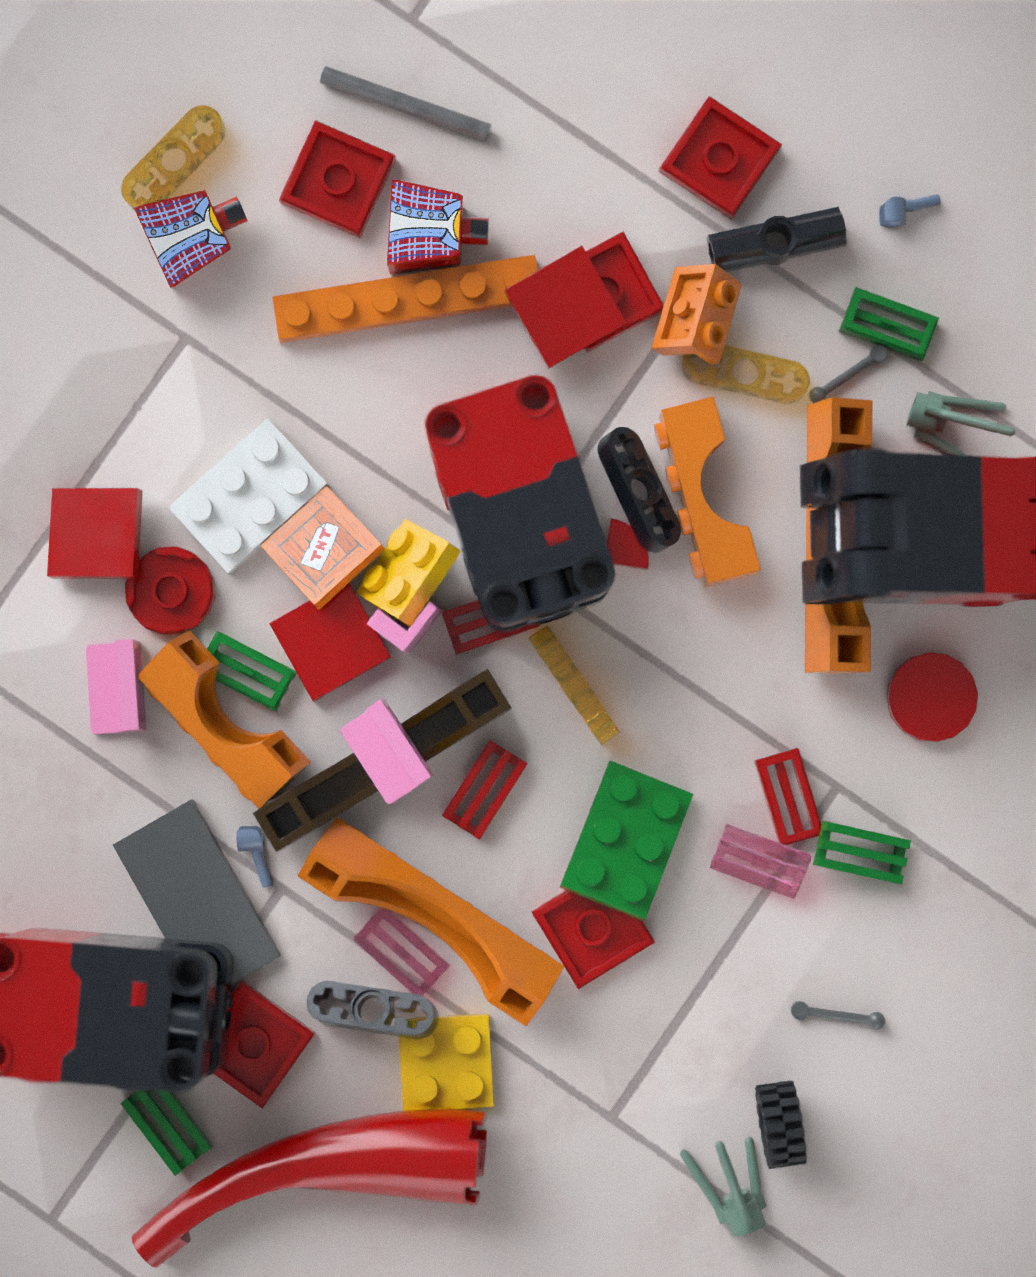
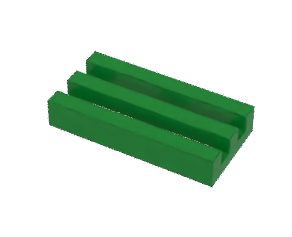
[839,287,939,362]
[207,631,297,712]
[813,821,911,885]
[120,1090,213,1176]

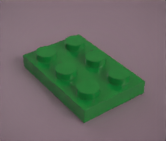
[559,760,693,921]

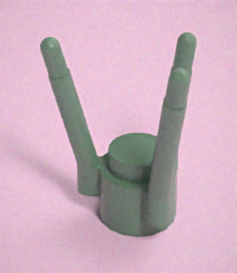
[906,391,1016,455]
[680,1137,767,1236]

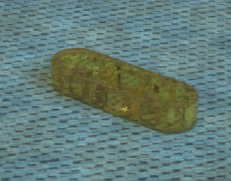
[121,105,225,211]
[681,345,810,404]
[528,625,620,746]

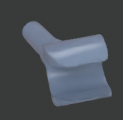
[879,194,941,227]
[236,826,273,888]

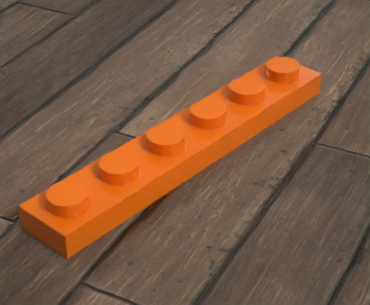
[272,255,538,343]

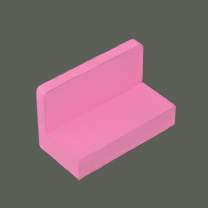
[367,602,442,653]
[86,639,146,734]
[341,699,434,804]

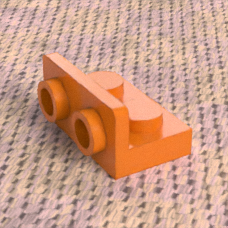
[651,264,741,364]

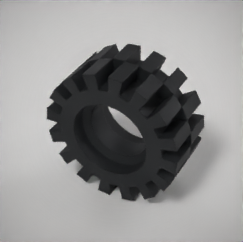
[755,1080,807,1169]

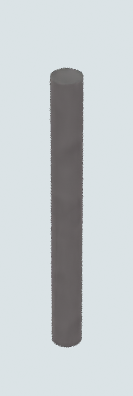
[320,66,492,141]

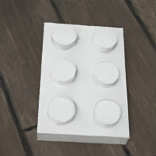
[168,418,329,575]

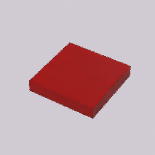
[659,96,782,220]
[279,120,396,239]
[585,231,664,353]
[504,245,627,369]
[47,488,143,579]
[269,583,392,702]
[531,890,655,990]
[209,981,316,1109]

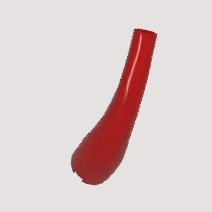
[131,1109,487,1268]

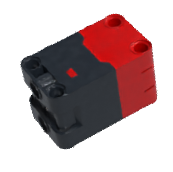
[425,375,615,633]
[799,449,1036,607]
[0,927,233,1093]

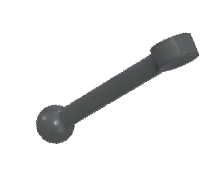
[809,345,888,403]
[791,1001,885,1030]

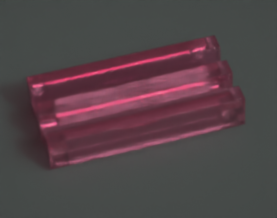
[710,824,811,899]
[353,907,450,996]

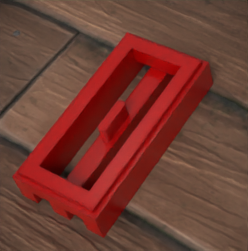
[441,600,540,655]
[442,740,528,840]
[754,748,822,847]

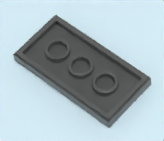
[113,799,281,984]

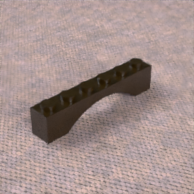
[253,669,512,852]

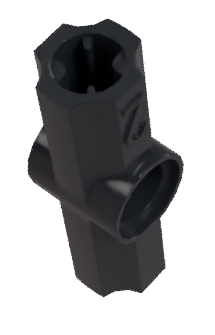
[707,206,847,272]

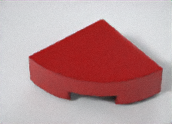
[607,518,649,570]

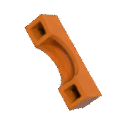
[654,396,761,587]
[137,630,311,809]

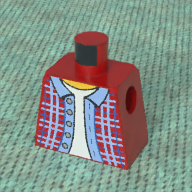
[387,180,489,274]
[134,190,248,288]

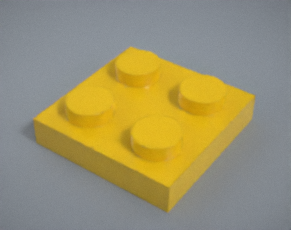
[356,519,461,627]
[399,1013,494,1111]

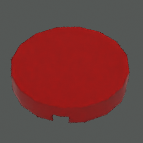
[125,546,215,635]
[887,652,978,742]

